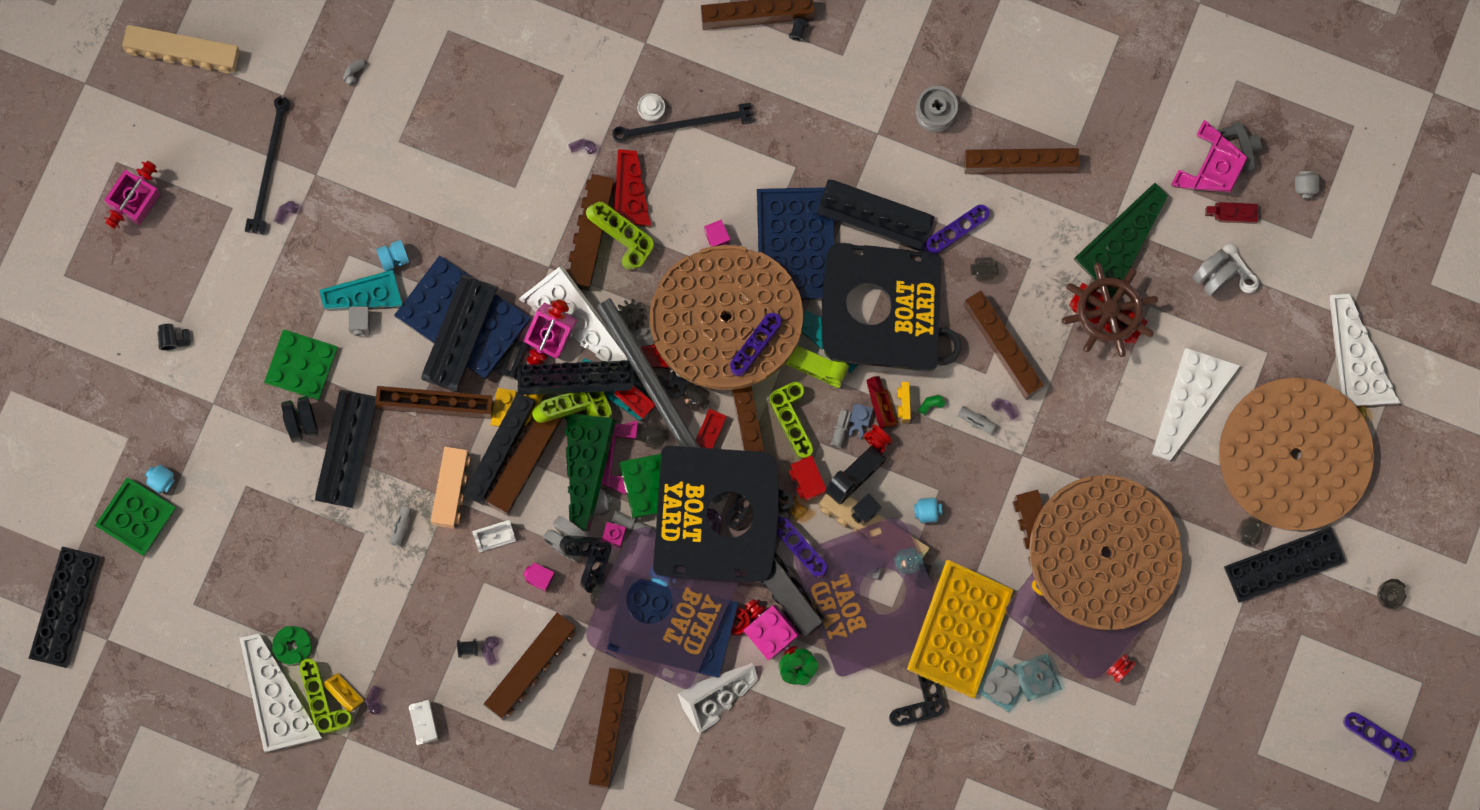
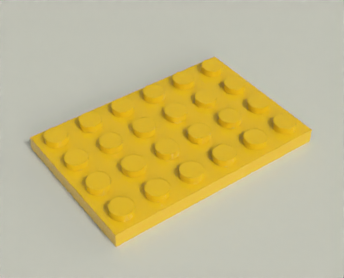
[907,560,1013,699]

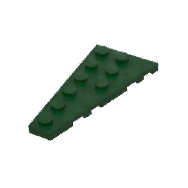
[1074,183,1168,298]
[564,414,616,532]

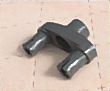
[1217,121,1262,173]

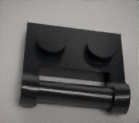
[492,340,531,380]

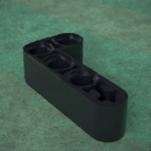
[825,446,887,505]

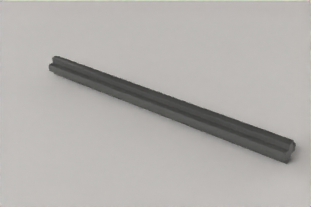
[597,298,729,505]

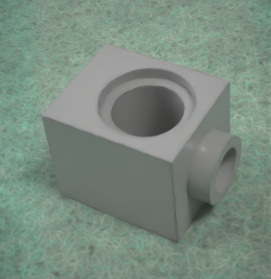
[348,307,370,336]

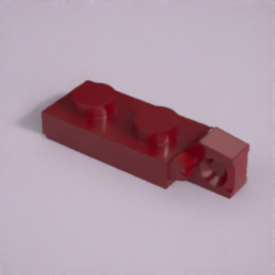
[1205,202,1258,224]
[866,376,897,429]

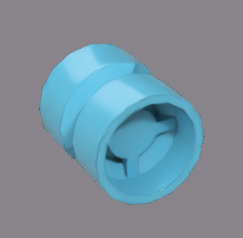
[376,240,409,272]

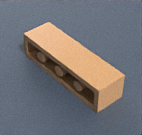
[431,447,471,529]

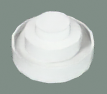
[637,93,665,122]

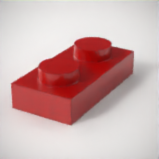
[614,386,655,420]
[695,409,727,448]

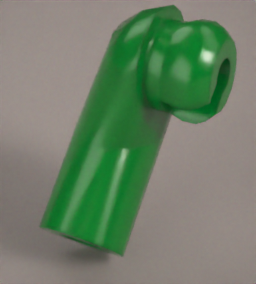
[918,394,946,416]

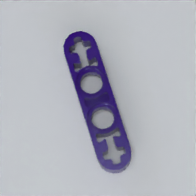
[926,205,990,254]
[730,313,781,377]
[776,517,828,578]
[1343,712,1413,762]

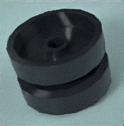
[281,395,319,443]

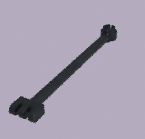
[245,96,290,235]
[612,103,755,143]

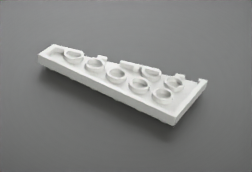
[519,265,628,361]
[1329,294,1400,407]
[1151,348,1240,462]
[240,633,323,753]

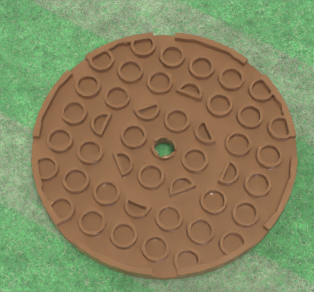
[650,245,803,390]
[1219,378,1374,531]
[1029,475,1182,630]

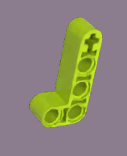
[586,202,654,270]
[785,345,849,388]
[769,382,813,460]
[532,392,612,423]
[299,659,353,735]

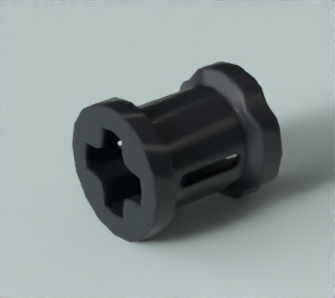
[789,18,809,42]
[457,639,478,658]

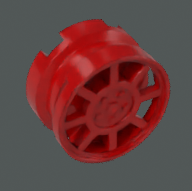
[863,424,893,454]
[731,607,750,636]
[1106,653,1136,683]

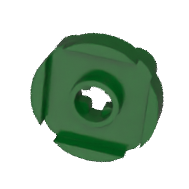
[272,626,312,666]
[778,649,818,685]

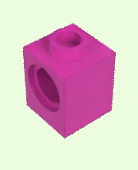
[704,219,730,247]
[602,522,626,549]
[523,562,555,592]

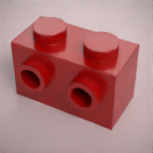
[788,456,826,503]

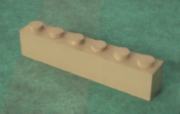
[122,25,240,74]
[819,494,929,570]

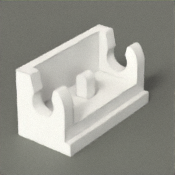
[472,520,516,553]
[409,700,439,745]

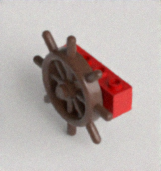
[1062,263,1158,358]

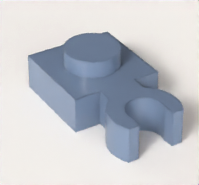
[848,403,873,440]

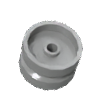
[915,86,958,133]
[1191,249,1240,297]
[542,516,589,563]

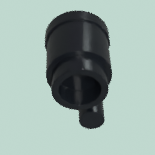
[157,324,191,351]

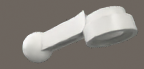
[1223,244,1259,293]

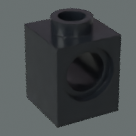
[851,493,882,526]

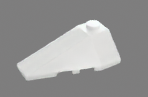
[678,663,758,733]

